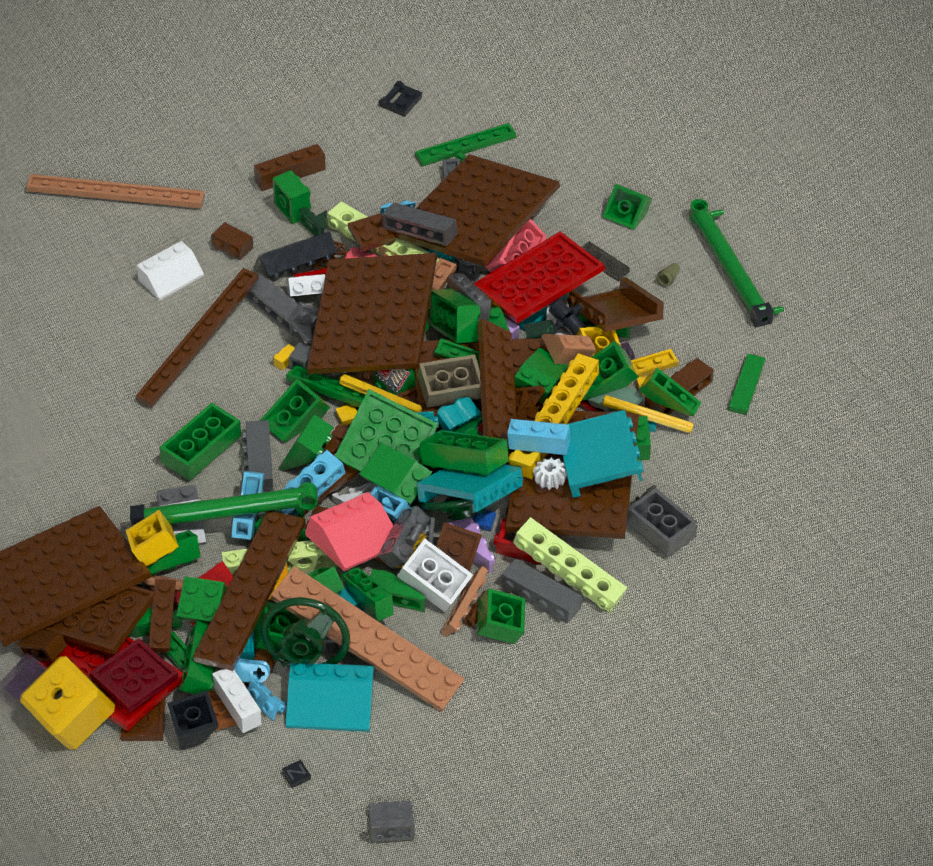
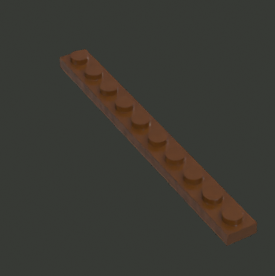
[136,268,259,408]

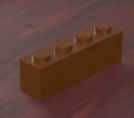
[254,144,326,191]
[645,358,714,415]

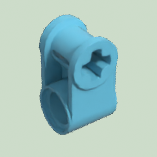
[234,658,270,683]

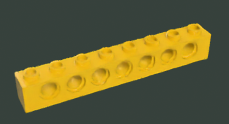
[509,353,599,479]

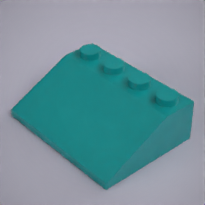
[286,662,374,732]

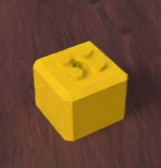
[20,656,115,750]

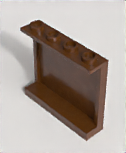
[567,277,664,332]

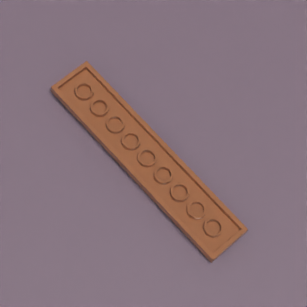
[270,566,465,712]

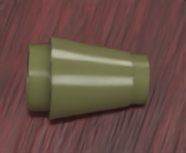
[657,263,680,286]

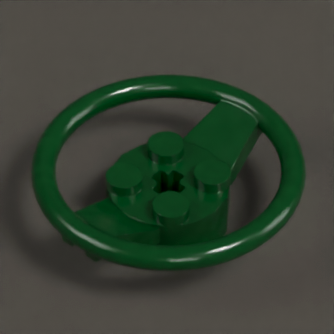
[420,494,486,520]
[261,597,350,668]

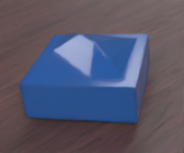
[473,510,496,532]

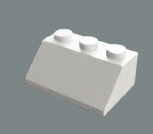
[137,241,204,301]
[397,539,473,612]

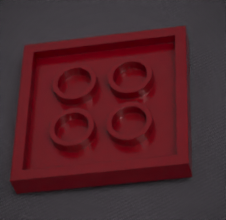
[90,638,179,713]

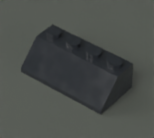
[258,232,337,278]

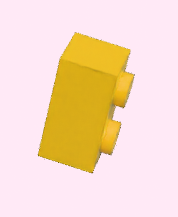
[273,344,295,371]

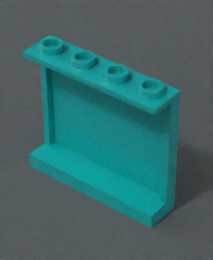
[563,410,644,498]
[417,464,523,512]

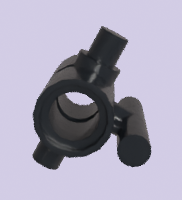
[548,299,586,335]

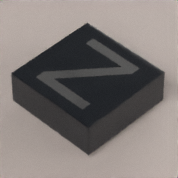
[282,760,311,788]

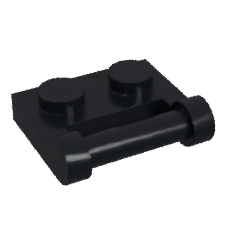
[378,81,422,117]

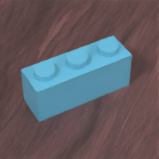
[507,419,571,455]

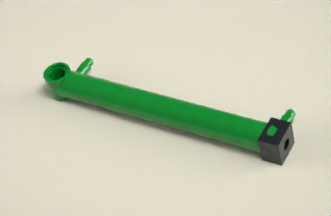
[689,199,784,328]
[130,482,318,526]

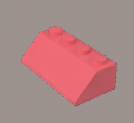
[485,219,547,272]

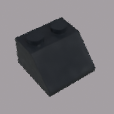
[167,690,219,750]

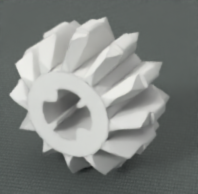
[534,456,567,490]

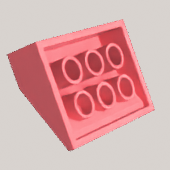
[305,492,393,571]

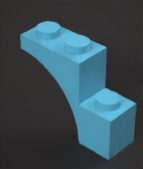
[232,471,265,540]

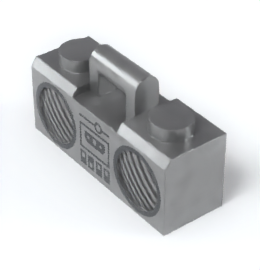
[377,506,430,568]

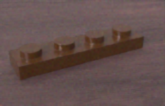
[149,579,176,653]

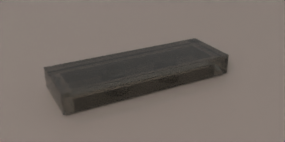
[582,241,630,281]

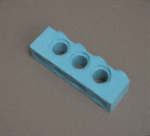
[274,450,345,517]

